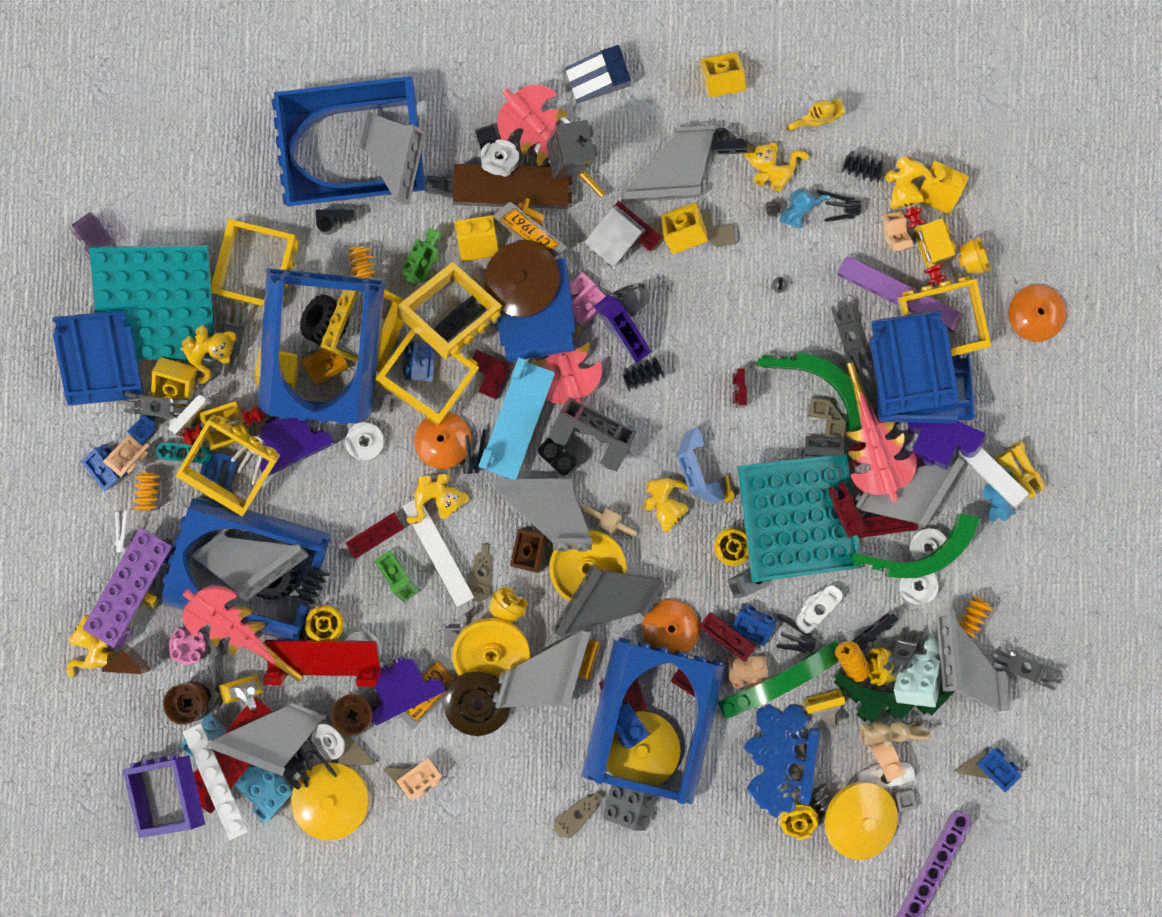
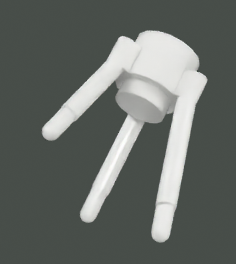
[231,436,266,484]
[115,510,146,553]

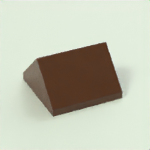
[510,529,547,573]
[102,647,150,674]

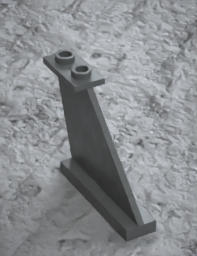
[553,564,664,637]

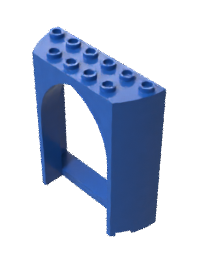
[272,76,427,207]
[257,268,385,425]
[162,496,332,640]
[581,637,726,804]

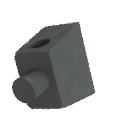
[727,571,769,599]

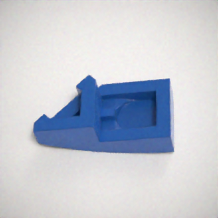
[127,405,155,445]

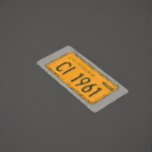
[493,202,567,257]
[399,653,459,729]

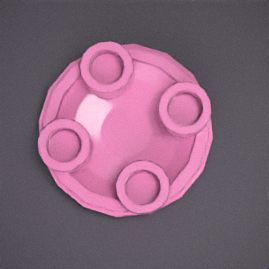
[169,627,207,665]

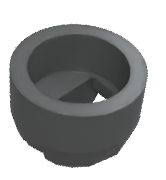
[772,277,788,293]

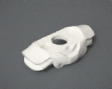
[796,586,844,633]
[858,762,915,788]

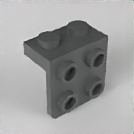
[603,785,655,831]

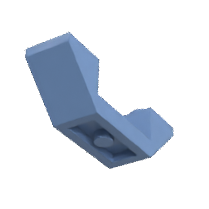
[677,427,724,504]

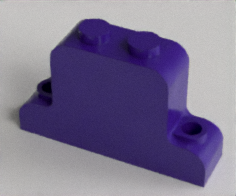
[260,417,336,476]
[372,656,447,726]

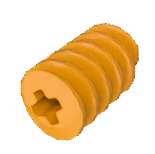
[347,246,377,279]
[132,471,161,512]
[957,595,993,638]
[835,641,870,682]

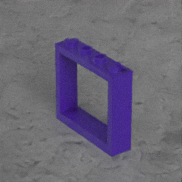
[123,754,205,838]

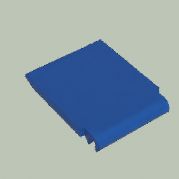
[497,258,577,362]
[52,310,144,406]
[870,310,958,416]
[877,353,975,424]

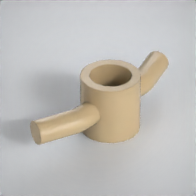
[581,505,637,537]

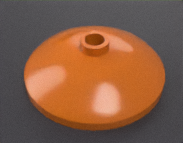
[1008,285,1066,342]
[414,412,472,469]
[642,599,700,654]

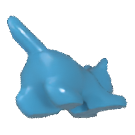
[779,190,831,229]
[982,472,1016,522]

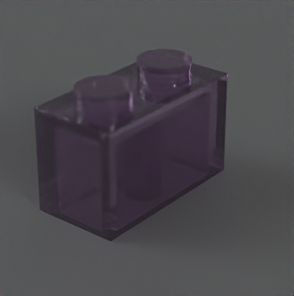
[72,212,117,255]

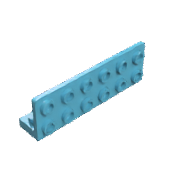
[478,357,555,480]
[180,714,294,823]

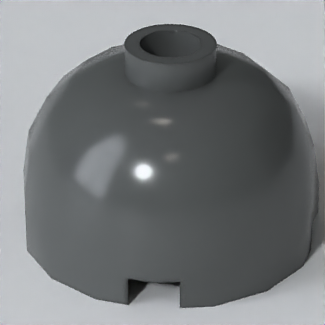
[610,282,649,317]

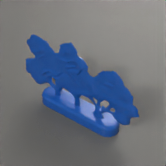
[743,704,820,818]

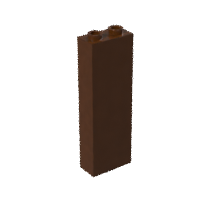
[453,164,573,209]

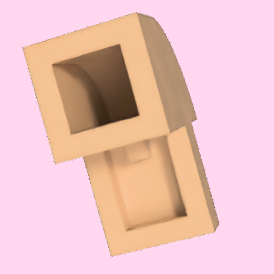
[882,211,913,251]
[868,741,906,782]

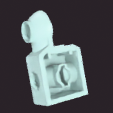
[894,634,942,707]

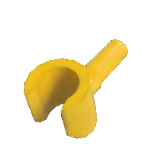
[723,475,734,503]

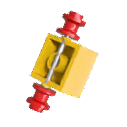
[904,206,956,287]
[182,401,265,451]

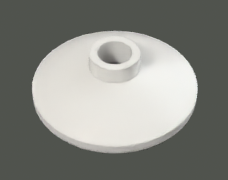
[312,723,345,760]

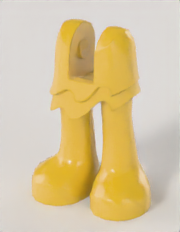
[994,440,1045,499]

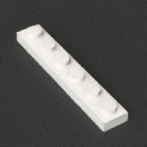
[183,723,248,840]

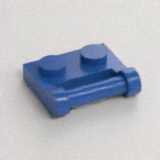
[200,451,240,493]

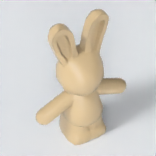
[860,719,930,747]

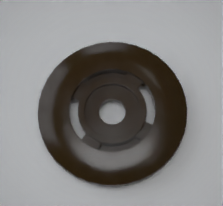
[443,671,511,736]

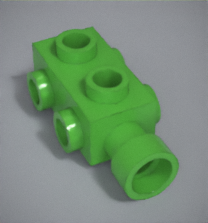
[400,228,443,285]

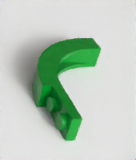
[756,353,862,432]
[849,513,980,578]
[717,640,839,720]

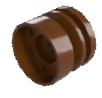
[163,681,212,725]
[331,694,373,736]

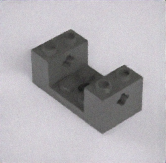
[546,120,597,179]
[548,398,637,472]

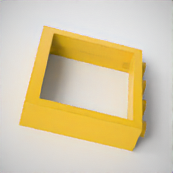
[211,218,299,307]
[397,262,502,360]
[320,275,405,373]
[897,276,992,356]
[375,329,479,426]
[175,415,280,517]

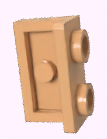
[103,435,150,477]
[728,656,768,688]

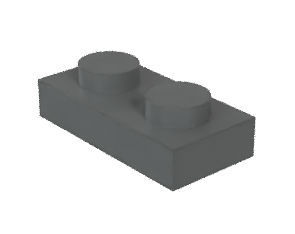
[805,436,844,456]

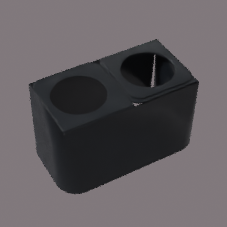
[538,437,577,477]

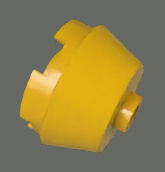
[958,237,991,274]
[714,527,749,566]
[489,586,528,623]
[305,605,344,641]
[867,647,897,686]
[780,800,819,840]

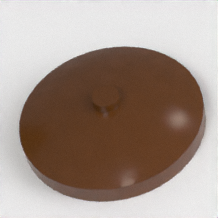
[484,241,561,318]

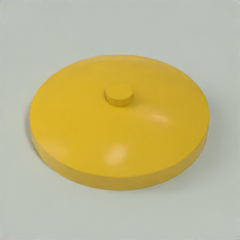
[549,530,627,601]
[452,618,530,692]
[606,711,680,786]
[291,762,369,840]
[825,781,898,860]

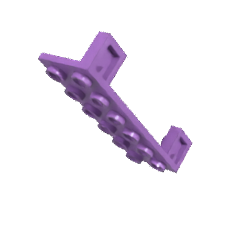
[83,528,176,648]

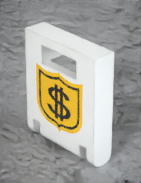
[168,395,213,436]

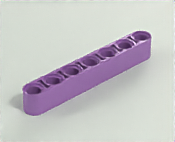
[837,256,964,333]
[896,811,970,917]

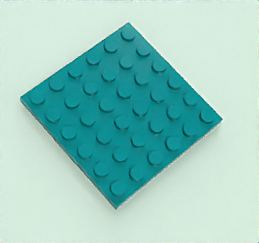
[89,245,215,360]
[737,454,861,582]

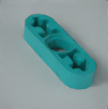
[156,443,211,464]

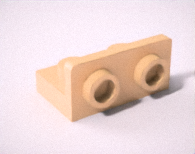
[397,757,443,800]

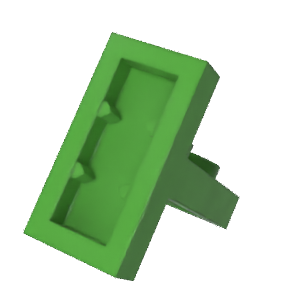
[374,550,420,602]

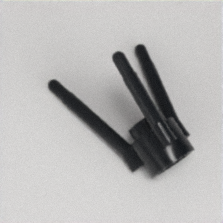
[817,190,861,222]
[460,429,486,474]
[776,614,817,654]
[297,741,337,788]

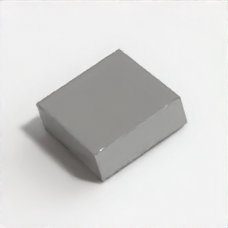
[893,789,917,812]

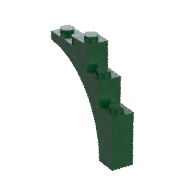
[832,671,955,723]

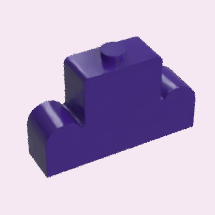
[593,294,652,363]
[907,421,986,470]

